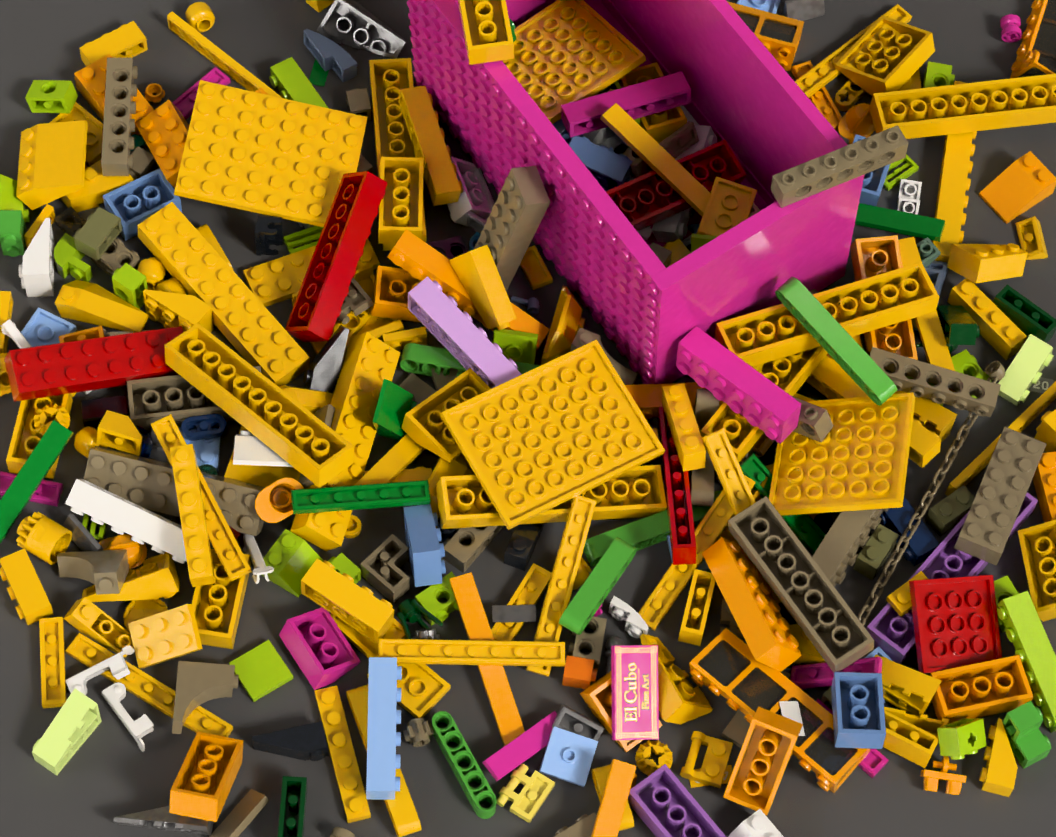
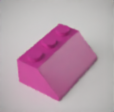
[279,607,360,690]

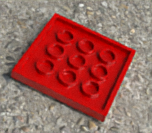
[909,575,1002,673]

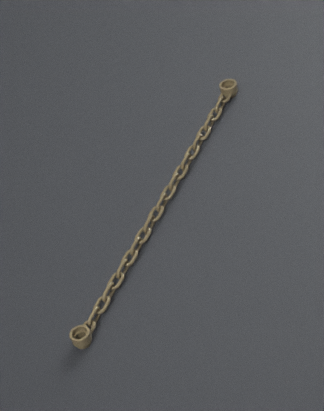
[858,361,1005,626]

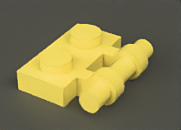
[496,764,555,823]

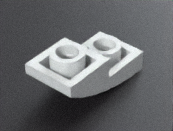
[897,179,922,215]
[608,596,649,638]

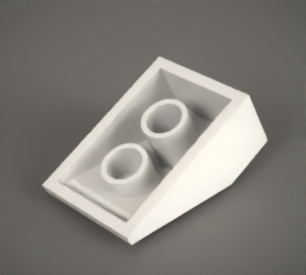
[19,218,55,297]

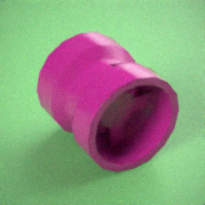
[1000,14,1022,43]

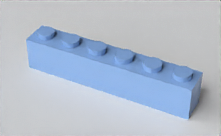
[366,657,402,800]

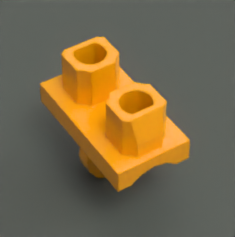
[920,756,967,795]

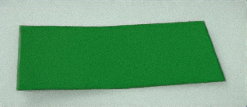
[309,59,329,87]

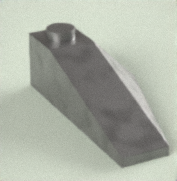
[316,0,407,59]
[113,806,213,835]

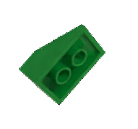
[372,379,418,440]

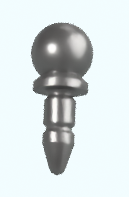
[605,636,624,674]

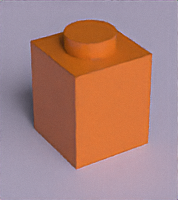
[562,655,597,689]

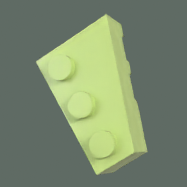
[998,334,1054,406]
[32,689,102,775]

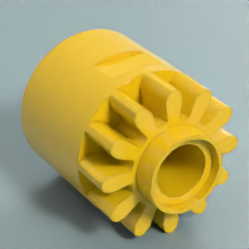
[16,512,72,565]

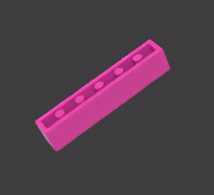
[561,71,691,138]

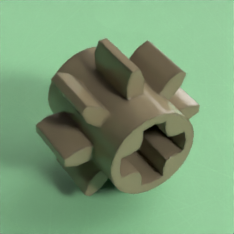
[403,718,434,747]

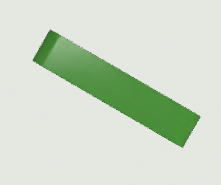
[559,537,637,635]
[432,711,497,819]

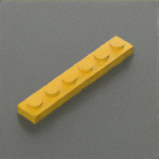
[314,685,371,823]

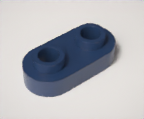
[181,414,227,441]

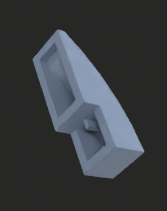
[303,29,357,82]

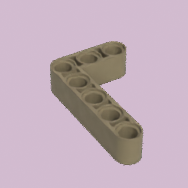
[690,389,719,507]

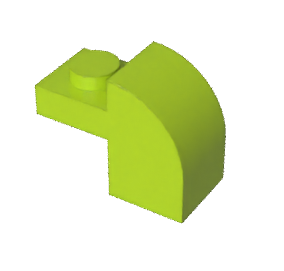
[54,233,93,282]

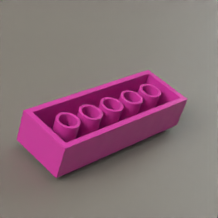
[676,326,801,444]

